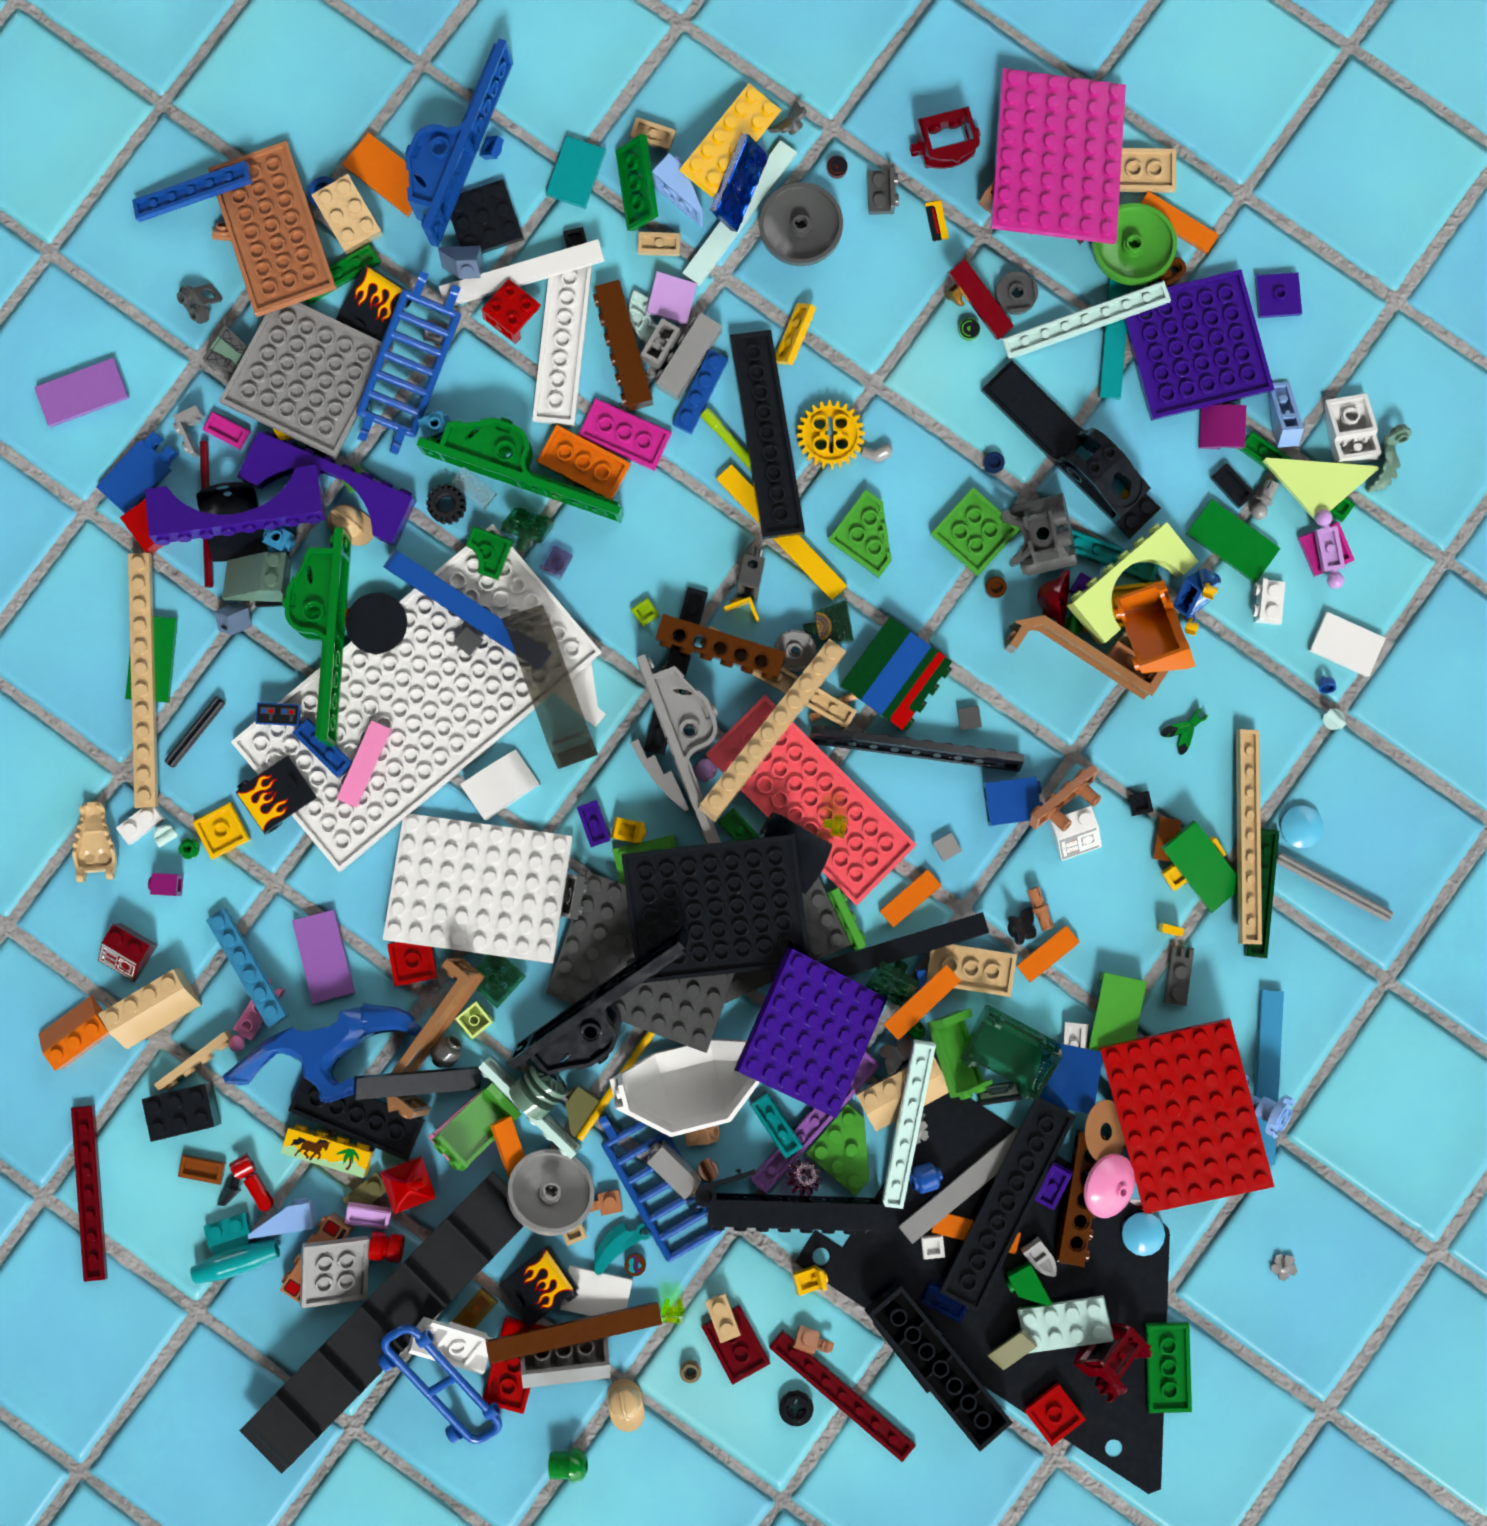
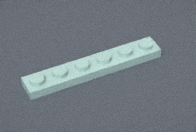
[478,1057,582,1159]

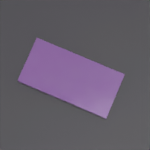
[34,358,129,427]
[292,910,356,1004]

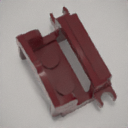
[910,106,981,169]
[1073,1323,1152,1402]

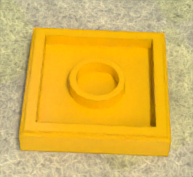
[192,802,251,860]

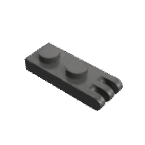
[1163,945,1194,1006]

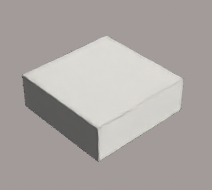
[921,1234,945,1259]

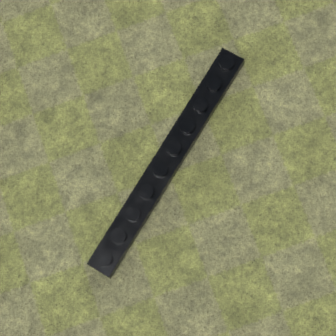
[810,725,1024,772]

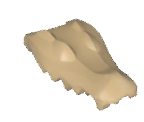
[72,801,118,882]

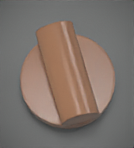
[212,222,231,241]
[697,1158,719,1182]

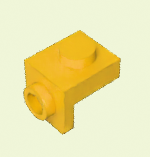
[610,817,646,844]
[791,1265,828,1296]

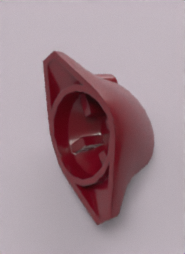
[1037,570,1070,626]

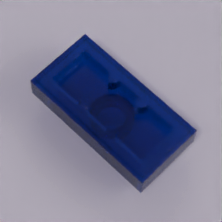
[921,1282,968,1323]

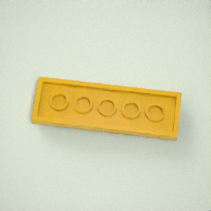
[679,83,782,198]

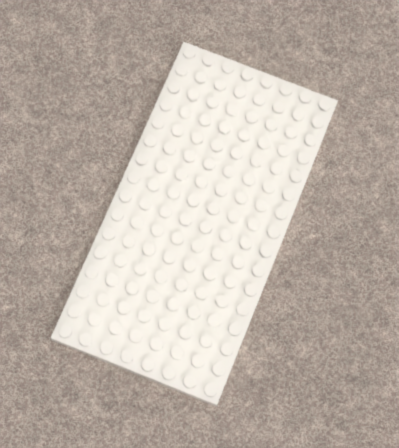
[231,524,602,872]

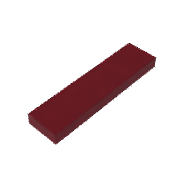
[947,259,1014,340]

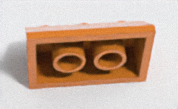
[38,995,111,1071]

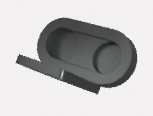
[177,284,223,324]

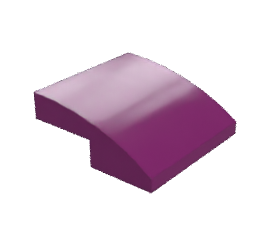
[1198,405,1247,450]

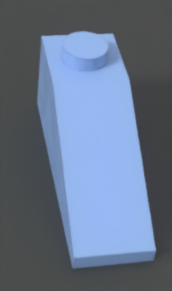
[1268,382,1304,448]
[248,1197,318,1239]

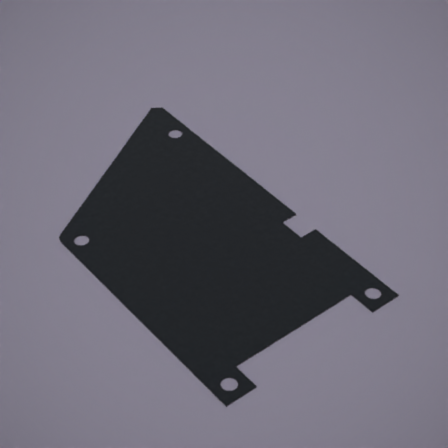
[795,1093,1170,1494]

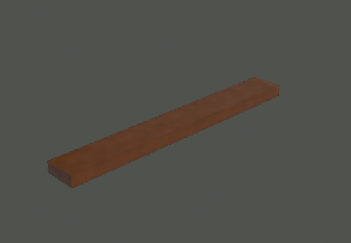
[485,1301,662,1364]

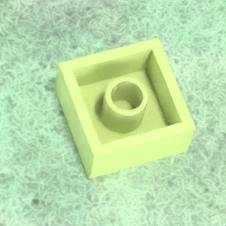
[455,1001,494,1039]

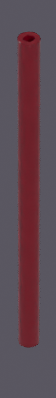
[200,441,213,588]

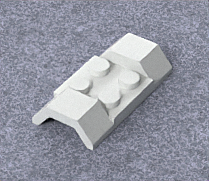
[408,1317,493,1375]

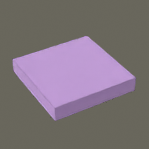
[646,272,697,325]

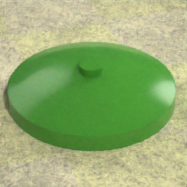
[1091,203,1177,286]

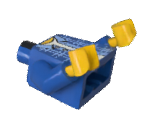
[1173,568,1221,636]

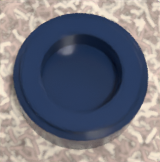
[983,452,1005,474]

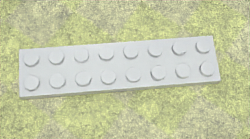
[532,265,593,426]

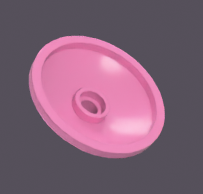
[1084,1153,1135,1218]

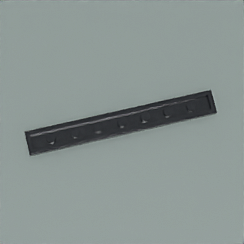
[644,587,708,756]
[819,912,989,977]

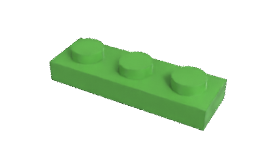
[827,888,866,951]

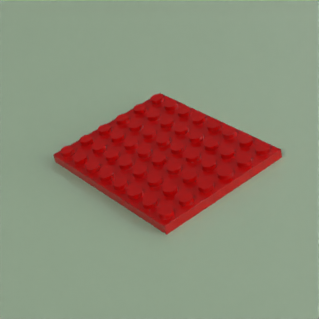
[1100,1018,1275,1214]

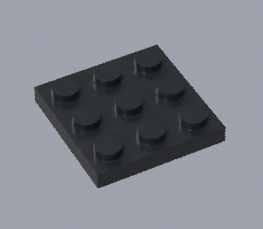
[450,179,524,254]

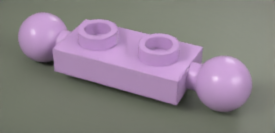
[1314,509,1345,589]

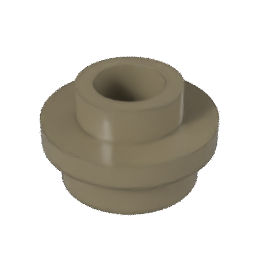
[680,1360,701,1383]

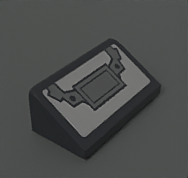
[976,1081,1022,1106]

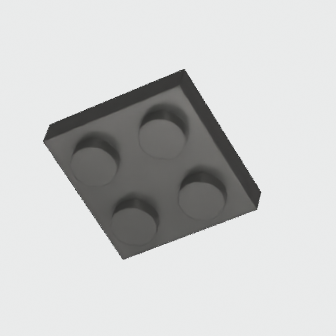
[561,874,587,920]

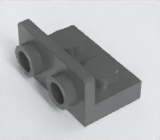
[867,166,899,215]

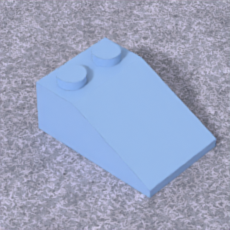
[652,153,703,228]

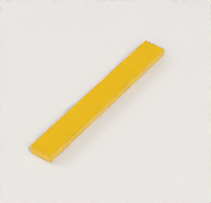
[716,464,847,601]

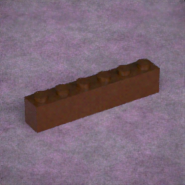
[593,280,653,412]

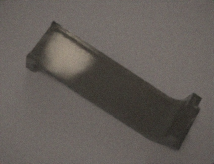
[502,604,598,769]

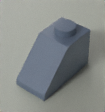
[438,246,484,279]

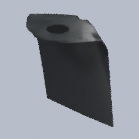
[196,482,267,562]
[756,812,833,894]

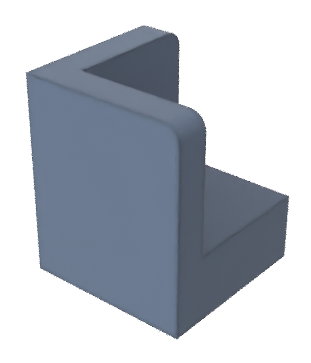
[215,602,252,636]

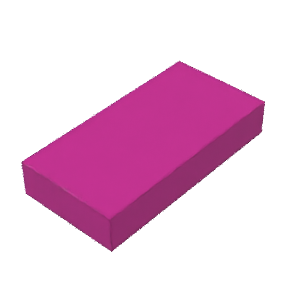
[202,411,251,450]

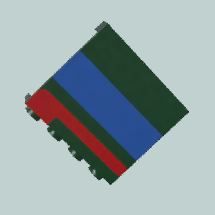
[839,617,952,732]

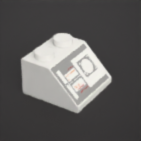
[1047,806,1102,861]

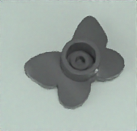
[768,102,807,135]
[879,1034,912,1075]

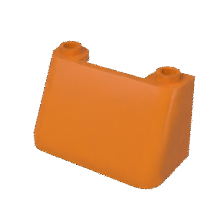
[1113,580,1195,673]

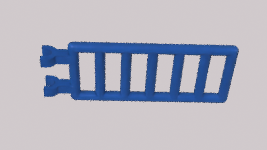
[598,1113,722,1262]

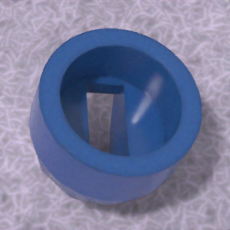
[1318,676,1336,694]

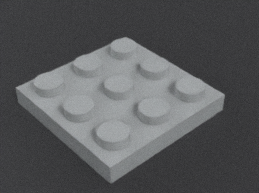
[300,1236,370,1308]

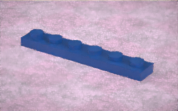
[132,161,253,222]

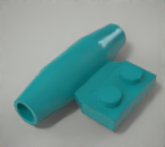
[190,1212,280,1284]

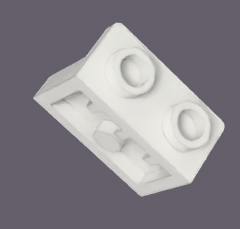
[1252,578,1285,625]

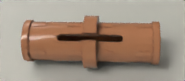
[1026,886,1055,931]

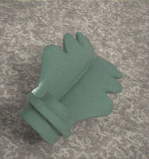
[1366,424,1412,493]

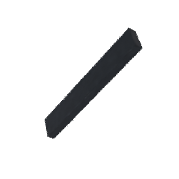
[353,1066,481,1100]

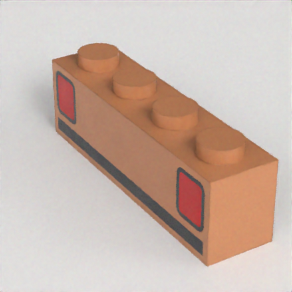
[280,1212,354,1303]

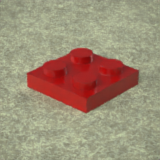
[387,942,438,986]
[1024,1382,1086,1447]

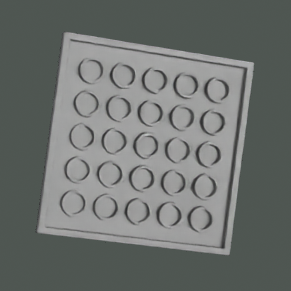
[219,303,393,458]

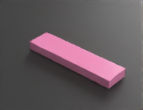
[337,721,392,808]

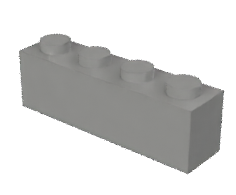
[655,313,722,401]

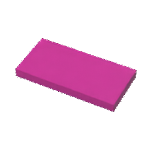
[578,398,672,471]

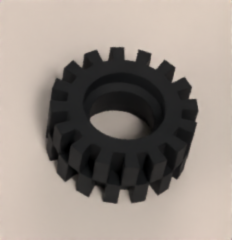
[426,484,467,525]

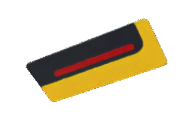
[925,200,949,241]

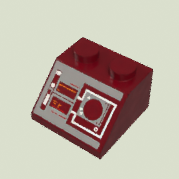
[98,923,157,982]

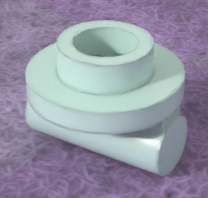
[1322,708,1347,730]
[153,825,178,848]

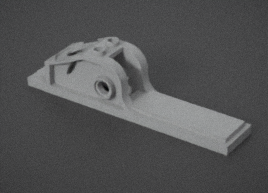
[637,654,720,844]

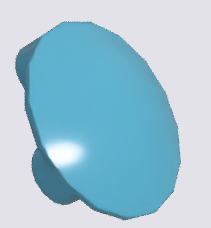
[1281,806,1324,848]
[1122,1212,1165,1256]

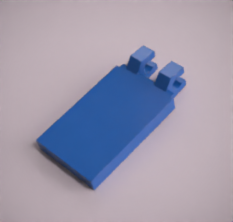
[96,431,179,513]

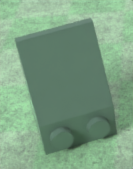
[222,552,292,602]

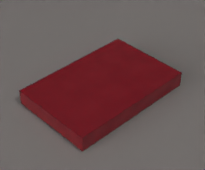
[701,1304,771,1385]

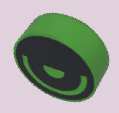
[959,318,980,341]

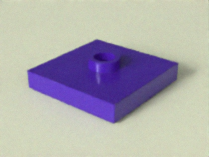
[1255,272,1302,318]

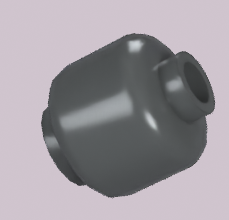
[430,1036,463,1068]

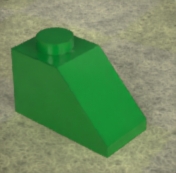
[1005,1261,1052,1306]

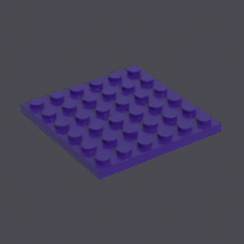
[1123,269,1274,421]
[734,947,888,1118]

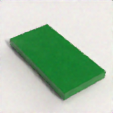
[615,134,658,231]
[1186,499,1281,583]
[125,616,178,703]
[1161,820,1238,913]
[1145,1322,1192,1413]

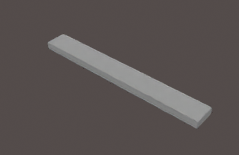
[898,1123,1022,1244]

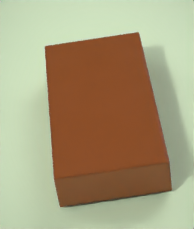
[1152,817,1181,863]
[178,1154,226,1185]

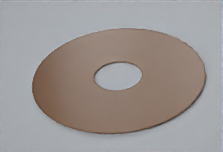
[1085,1100,1125,1161]

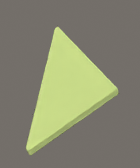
[1262,458,1379,520]

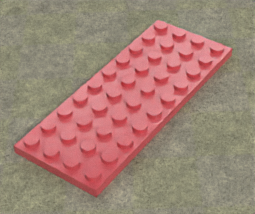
[705,695,916,906]

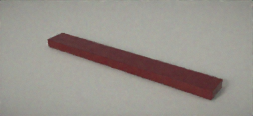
[71,1105,108,1282]
[769,1329,916,1462]

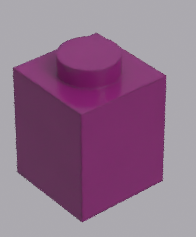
[148,873,184,896]

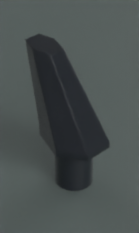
[217,1176,241,1206]

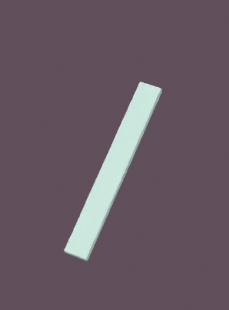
[682,140,797,287]
[1002,281,1171,360]
[881,1039,936,1209]

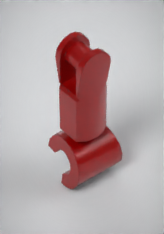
[229,1153,274,1212]

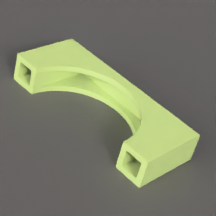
[1066,522,1199,645]

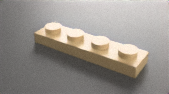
[154,1030,234,1091]

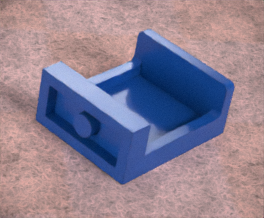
[983,777,1043,826]

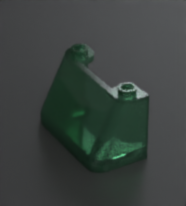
[960,1005,1063,1101]

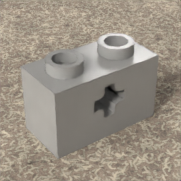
[641,318,681,371]

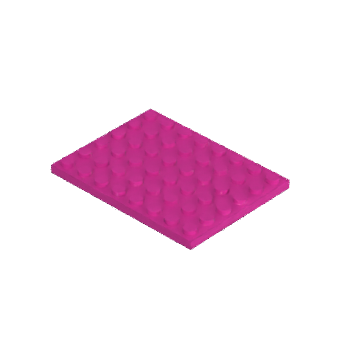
[990,68,1126,244]

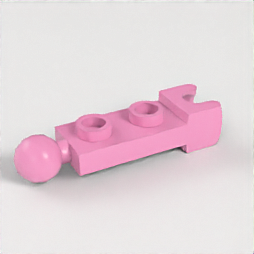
[228,979,285,1052]

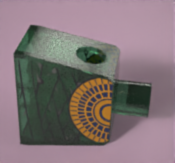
[803,601,854,644]

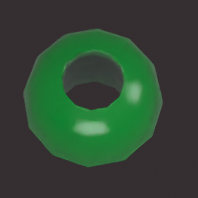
[548,1447,588,1484]

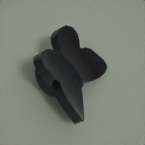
[1007,907,1037,945]

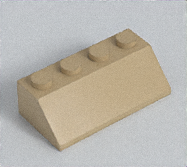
[98,968,202,1049]
[855,1057,949,1131]

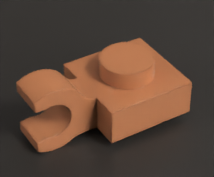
[590,1189,623,1216]
[792,1325,834,1355]

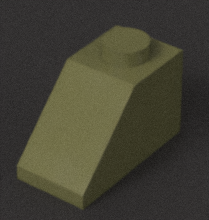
[565,1084,601,1137]

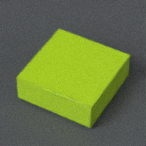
[630,598,660,627]

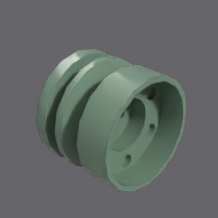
[509,1063,568,1120]

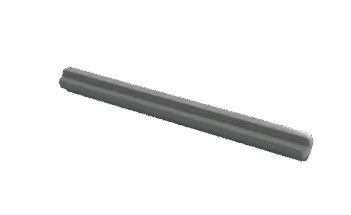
[1276,853,1393,921]

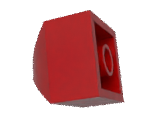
[380,1155,436,1214]

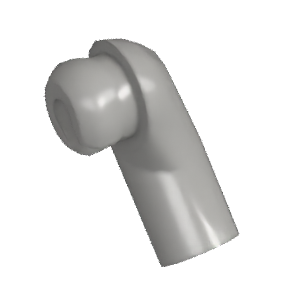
[861,443,893,463]

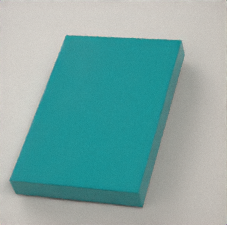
[546,136,606,209]

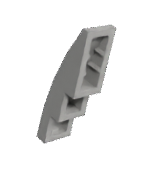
[630,739,690,812]

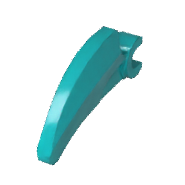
[594,1223,652,1275]

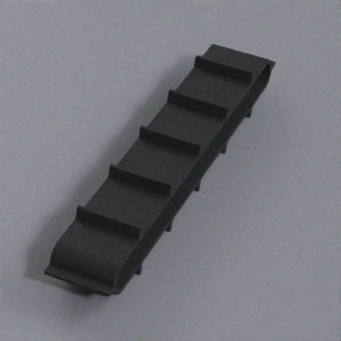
[239,1171,523,1474]

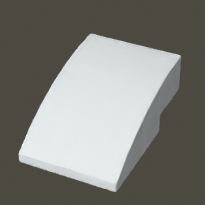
[1324,393,1382,464]
[460,749,540,820]

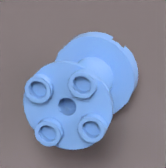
[1245,1074,1295,1138]

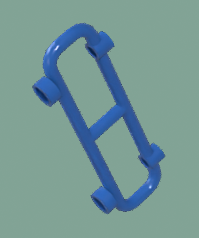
[378,1324,502,1444]

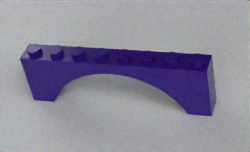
[237,431,416,547]
[145,465,326,545]

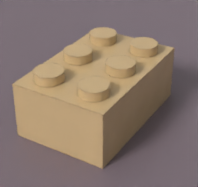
[311,174,383,255]

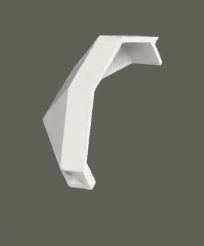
[609,1038,760,1137]

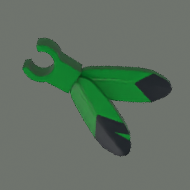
[1160,708,1208,755]

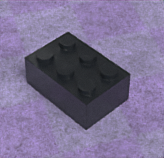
[141,1082,222,1142]

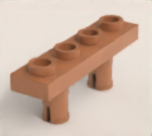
[1029,765,1102,832]

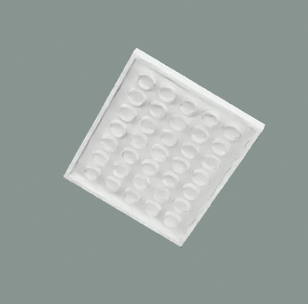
[382,814,573,964]

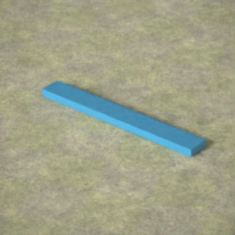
[1255,989,1284,1165]

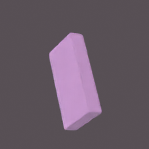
[344,1202,392,1230]

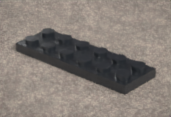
[288,1074,425,1161]

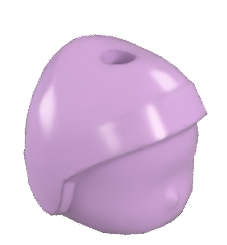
[693,758,717,782]

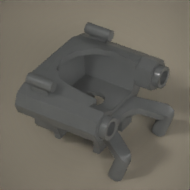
[1000,493,1078,576]

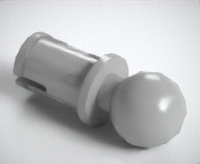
[1251,480,1279,520]

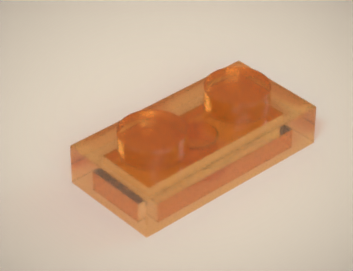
[452,1287,498,1329]

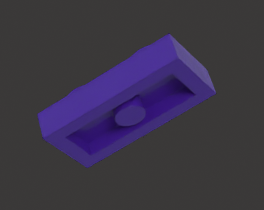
[577,800,611,848]
[1035,1162,1073,1210]

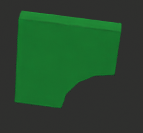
[466,526,514,581]

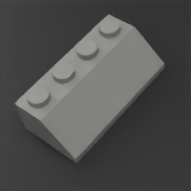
[520,1337,610,1388]

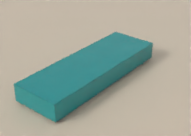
[749,1092,804,1159]

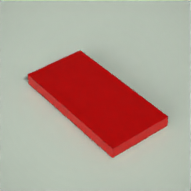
[483,1316,546,1414]

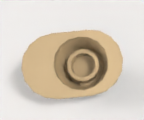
[327,504,374,546]
[607,1379,644,1432]

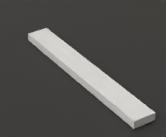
[439,239,605,306]

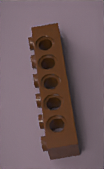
[655,614,786,681]
[1055,1129,1107,1267]

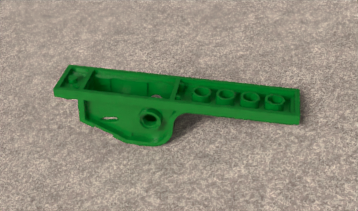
[416,417,624,523]
[282,527,352,747]

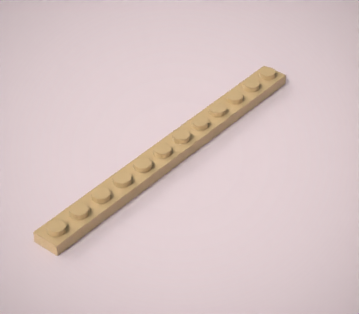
[128,553,158,808]

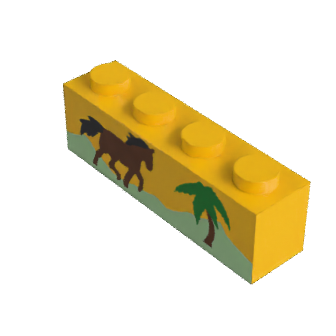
[281,1124,375,1178]

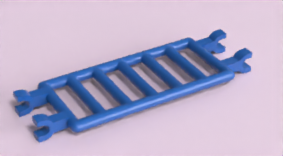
[356,271,461,455]

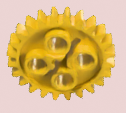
[796,400,865,470]

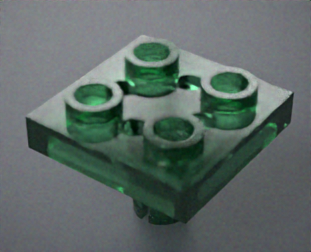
[501,508,554,551]
[475,955,527,1008]
[865,960,920,1007]

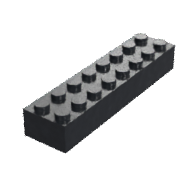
[707,1193,885,1235]
[864,1281,1013,1452]

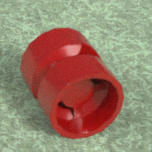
[368,1231,405,1264]

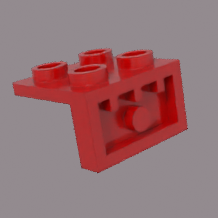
[481,279,540,345]

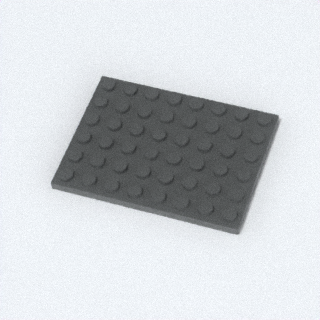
[546,872,735,1053]

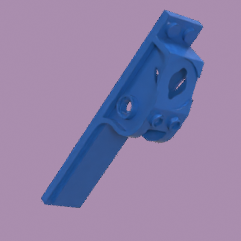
[405,39,513,247]

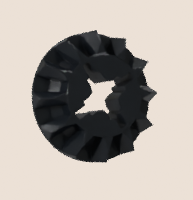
[779,1390,814,1426]

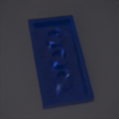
[710,133,769,232]

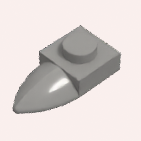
[1021,1237,1057,1277]

